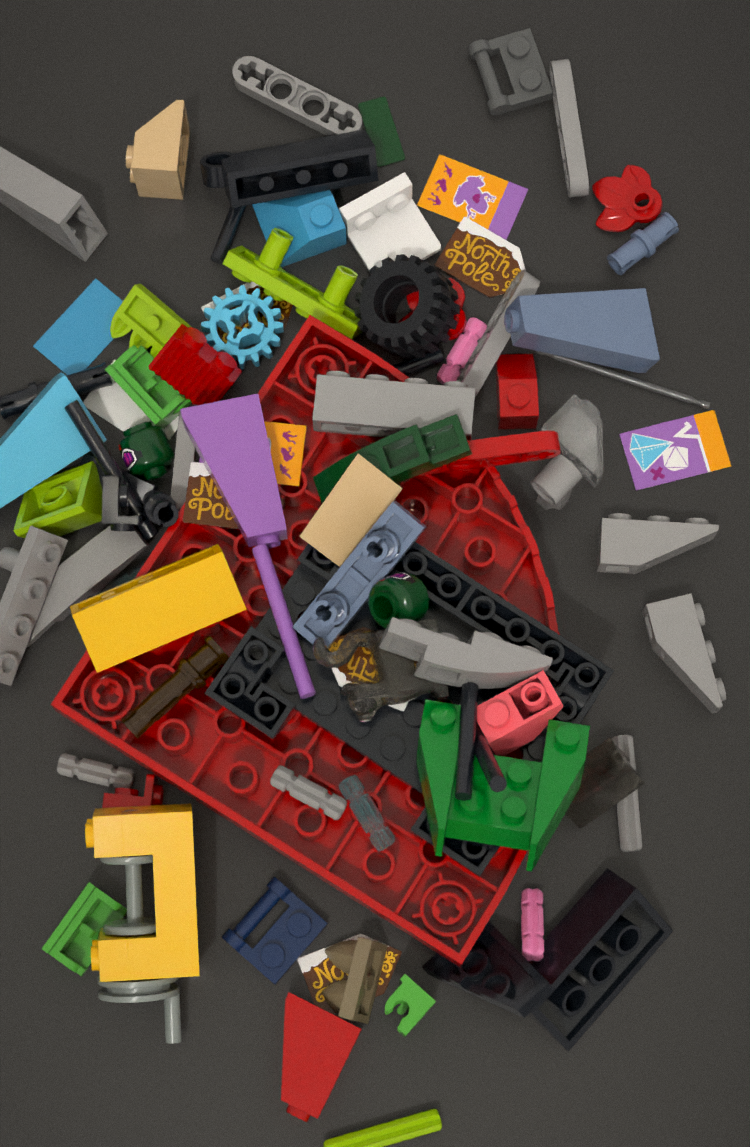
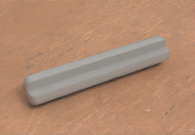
[611,735,642,852]

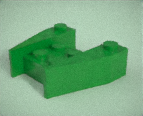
[416,699,590,872]

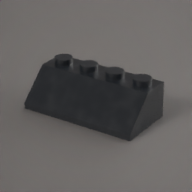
[528,868,673,1052]

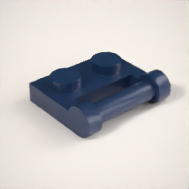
[221,877,328,985]

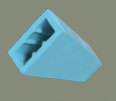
[0,372,107,508]

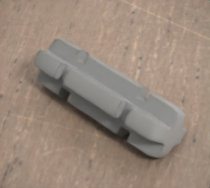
[57,753,135,789]
[270,766,347,820]

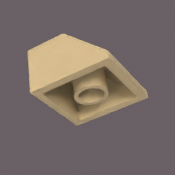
[126,100,190,200]

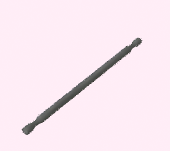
[535,351,711,409]

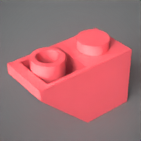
[477,670,564,756]

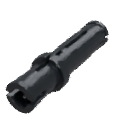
[0,362,113,420]

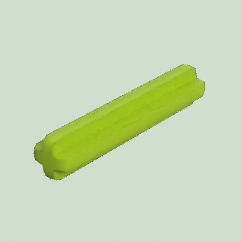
[323,1109,442,1147]

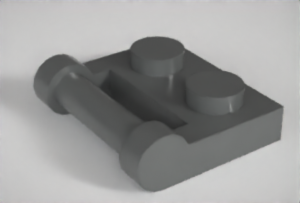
[467,28,553,115]

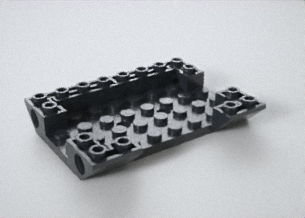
[205,542,614,877]

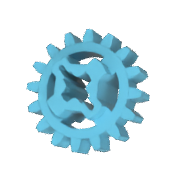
[201,285,284,369]

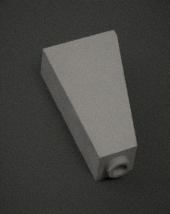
[0,147,108,262]

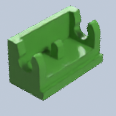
[105,345,192,429]
[42,882,127,976]
[385,974,436,1038]

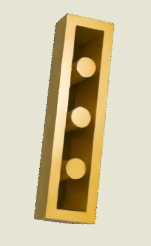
[70,544,247,673]

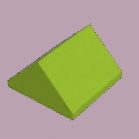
[13,461,102,538]

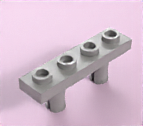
[0,526,68,686]

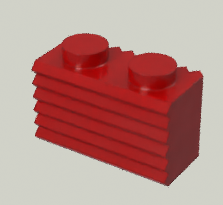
[148,323,242,405]

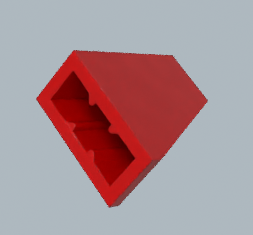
[281,992,362,1122]

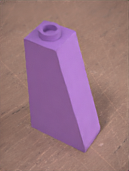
[180,394,288,549]

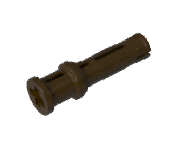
[121,635,229,739]

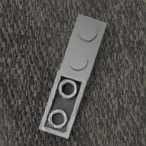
[379,617,553,689]

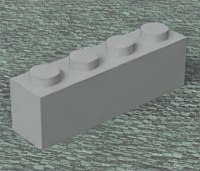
[312,371,476,440]

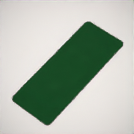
[358,96,405,167]

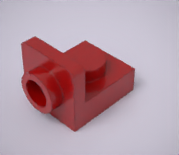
[102,774,164,808]

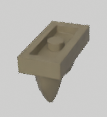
[322,937,388,1024]

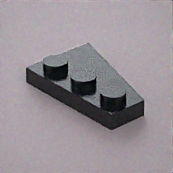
[422,921,555,1018]

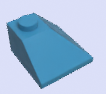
[252,190,347,267]

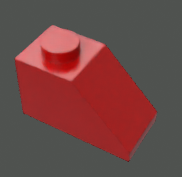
[495,354,539,430]

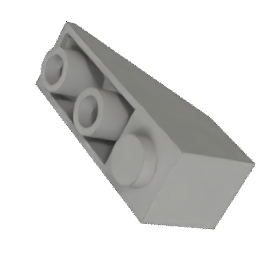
[597,513,719,574]
[642,593,726,714]

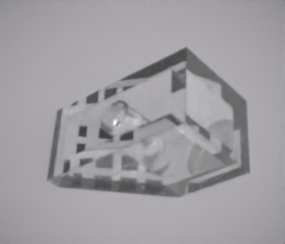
[541,394,604,488]

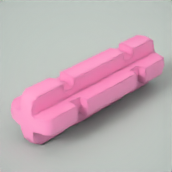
[437,317,487,385]
[521,888,544,962]

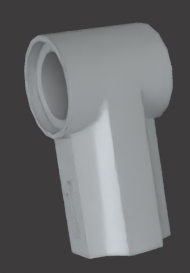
[530,454,582,510]

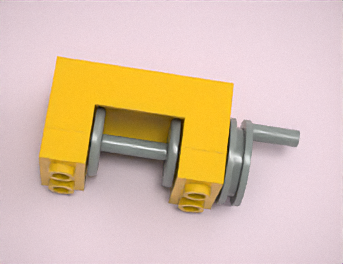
[85,803,200,1044]

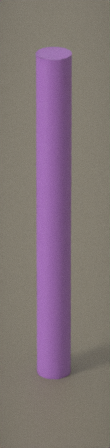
[252,544,316,699]

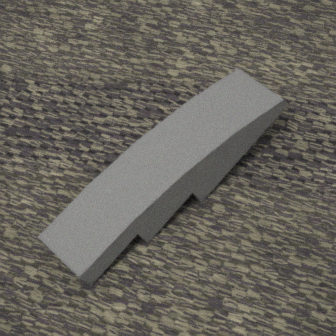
[27,525,149,647]

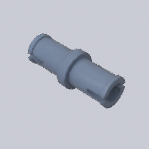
[607,212,679,275]

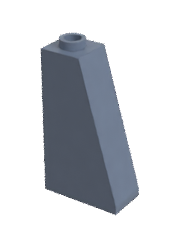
[504,288,660,373]

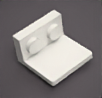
[339,172,441,275]

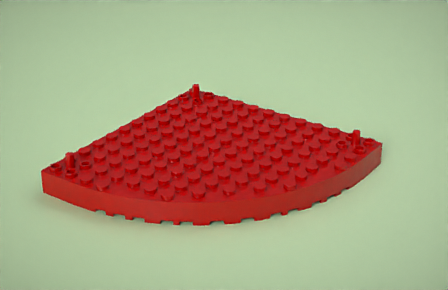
[50,315,560,967]

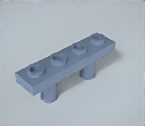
[293,501,427,653]

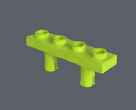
[223,228,363,339]

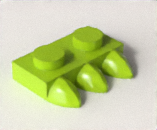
[110,284,191,358]

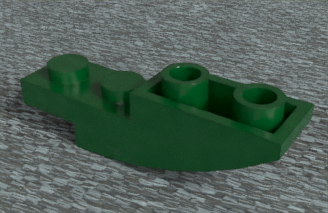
[313,414,473,503]

